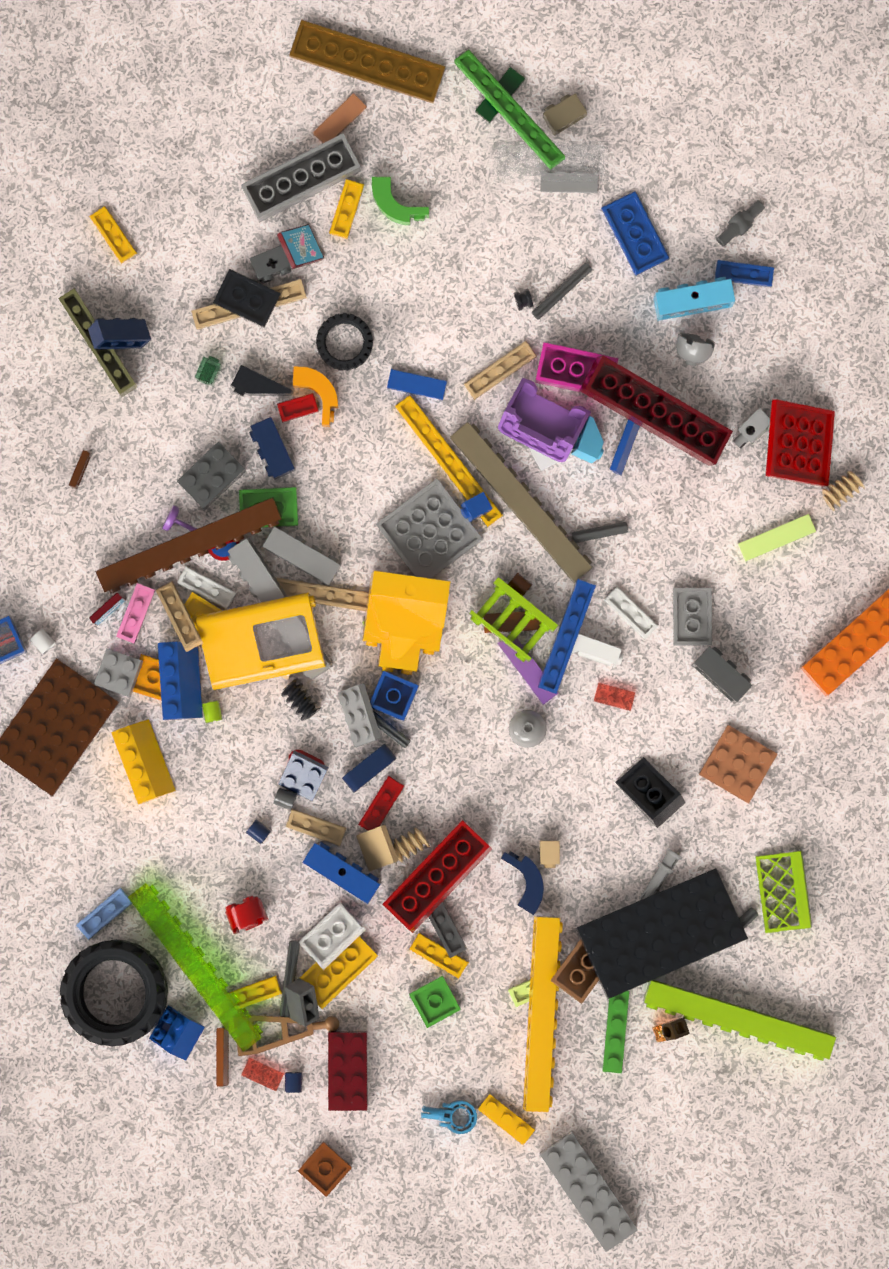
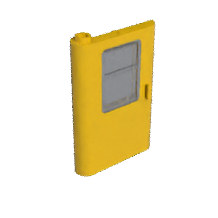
[196,592,326,690]

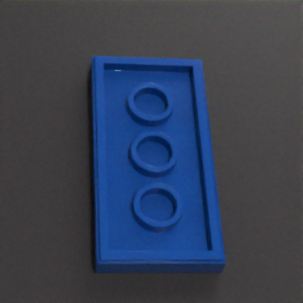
[601,191,670,276]

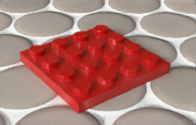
[765,399,835,487]

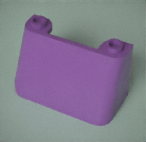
[498,377,591,462]

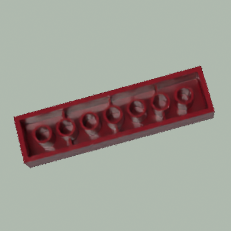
[579,355,733,466]

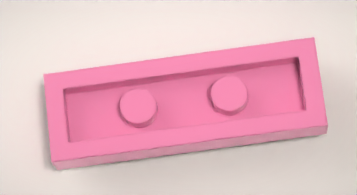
[116,583,155,644]

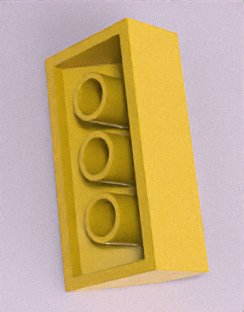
[111,719,176,805]

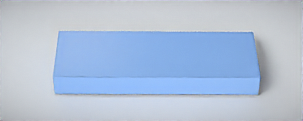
[76,888,133,940]

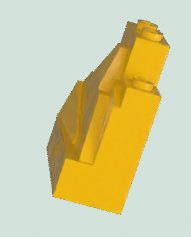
[362,571,450,675]

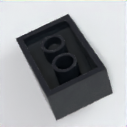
[615,757,686,828]

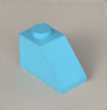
[571,416,604,464]

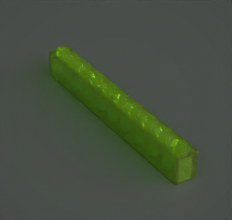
[128,883,264,1052]

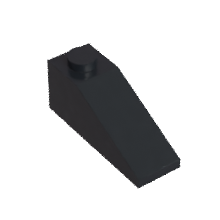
[231,365,293,397]

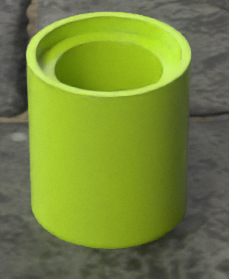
[202,701,222,723]

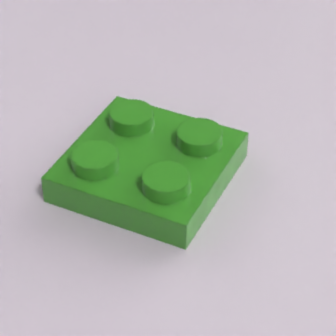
[409,976,461,1028]

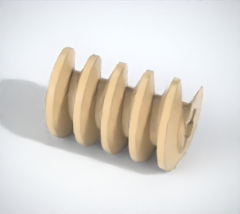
[822,471,865,511]
[393,827,430,865]

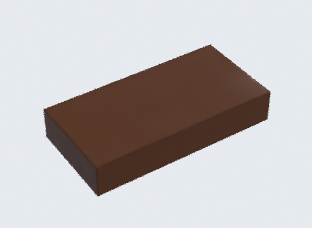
[69,450,92,490]

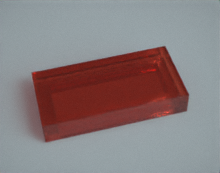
[593,683,636,711]
[241,1057,284,1091]

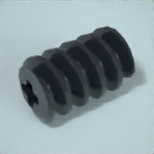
[281,678,322,721]

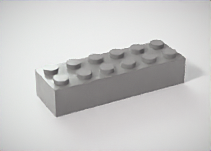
[241,133,361,223]
[540,1131,638,1252]

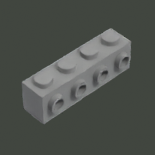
[263,526,341,586]

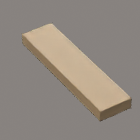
[464,341,537,400]
[156,581,203,652]

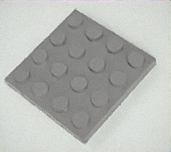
[376,479,483,579]

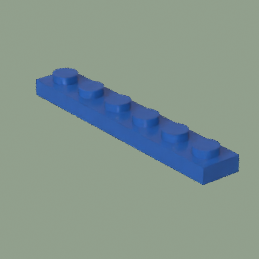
[538,579,596,694]

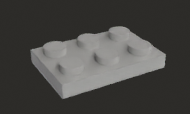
[673,588,712,646]
[338,683,381,747]

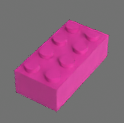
[535,342,619,393]

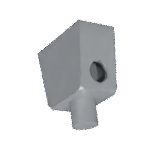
[733,408,770,449]

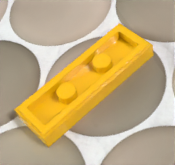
[329,179,364,239]
[89,206,137,264]
[409,933,469,979]
[221,975,282,1013]

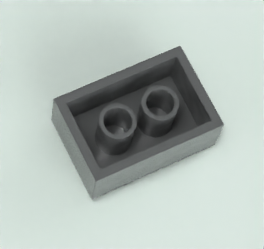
[177,441,246,510]
[692,646,753,704]

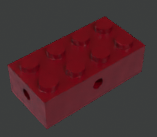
[328,1031,368,1111]

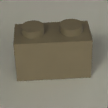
[543,93,587,136]

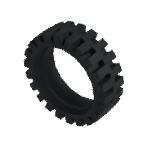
[316,313,373,371]

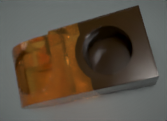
[652,1017,690,1042]

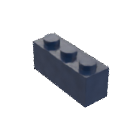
[88,318,151,349]
[249,417,296,480]

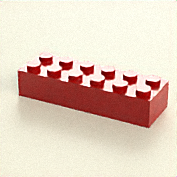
[382,820,492,933]

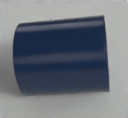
[246,819,271,845]
[285,1072,302,1093]

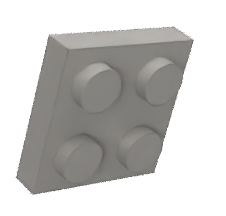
[94,648,143,697]

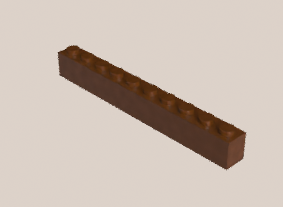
[95,497,282,594]

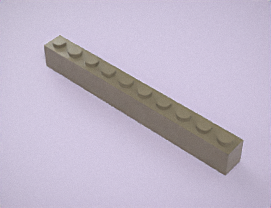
[450,422,592,583]

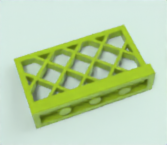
[755,851,812,933]

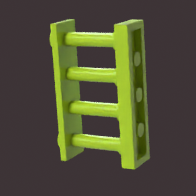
[469,577,558,662]

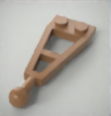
[233,1015,340,1056]

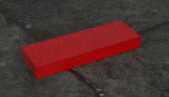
[358,776,405,831]

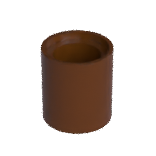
[508,573,533,596]

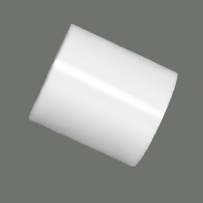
[30,629,56,654]

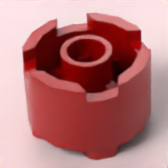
[225,896,269,934]

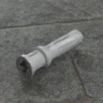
[639,849,682,900]

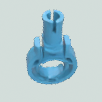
[421,1100,477,1134]

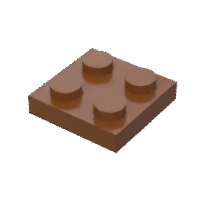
[298,1141,352,1197]

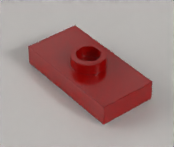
[277,393,319,423]

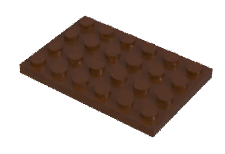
[0,658,120,797]

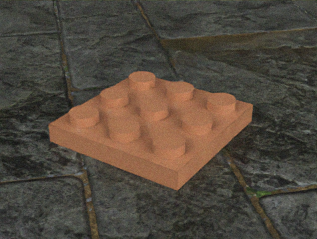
[699,725,778,804]

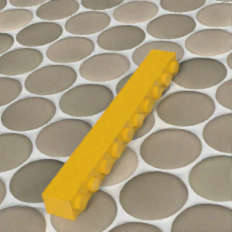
[523,916,563,1112]

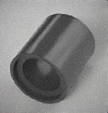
[273,788,297,810]

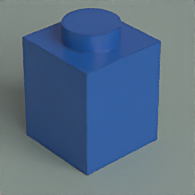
[461,492,493,522]

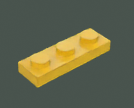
[478,1094,535,1145]

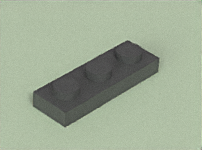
[429,902,468,958]

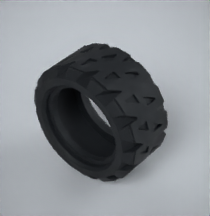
[60,939,168,1047]

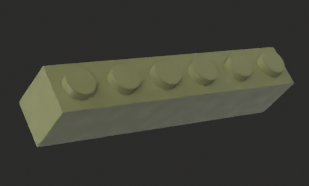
[58,288,138,397]

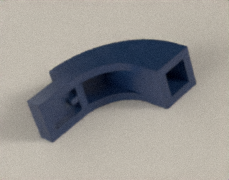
[501,851,544,915]

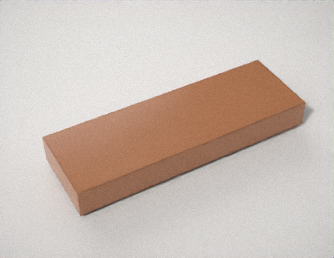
[313,93,367,144]

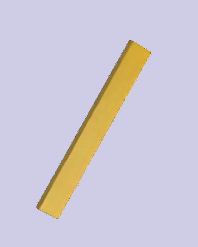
[395,395,503,527]

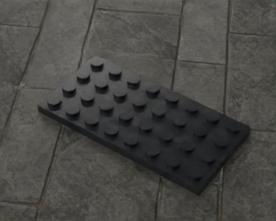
[576,868,748,1000]

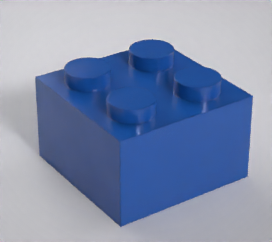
[370,671,419,722]

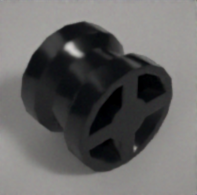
[513,289,534,311]

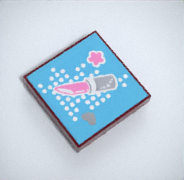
[277,224,324,269]
[89,593,126,626]

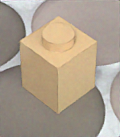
[540,841,560,868]

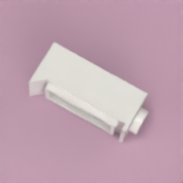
[571,634,624,668]

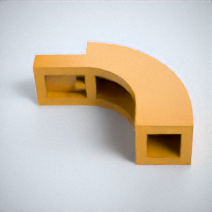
[293,366,338,427]

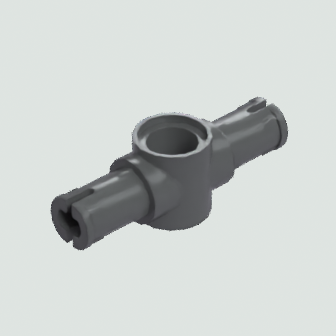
[716,200,765,247]

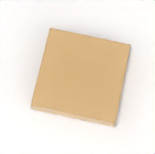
[356,825,398,872]

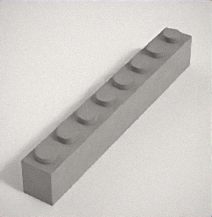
[228,538,333,680]

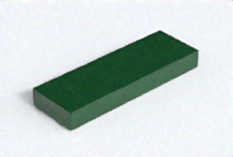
[475,67,525,124]

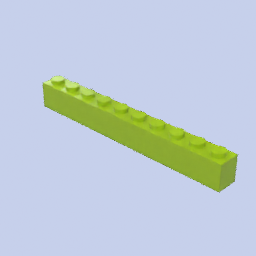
[643,980,836,1061]

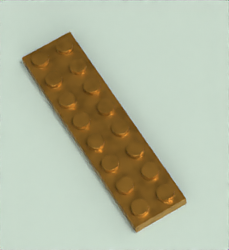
[289,20,445,104]

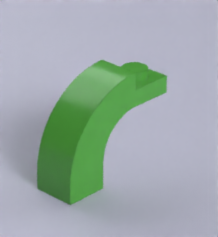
[372,177,429,225]

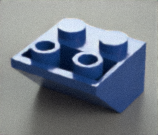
[149,1005,205,1061]

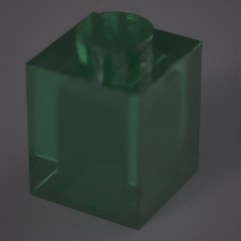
[194,356,222,387]

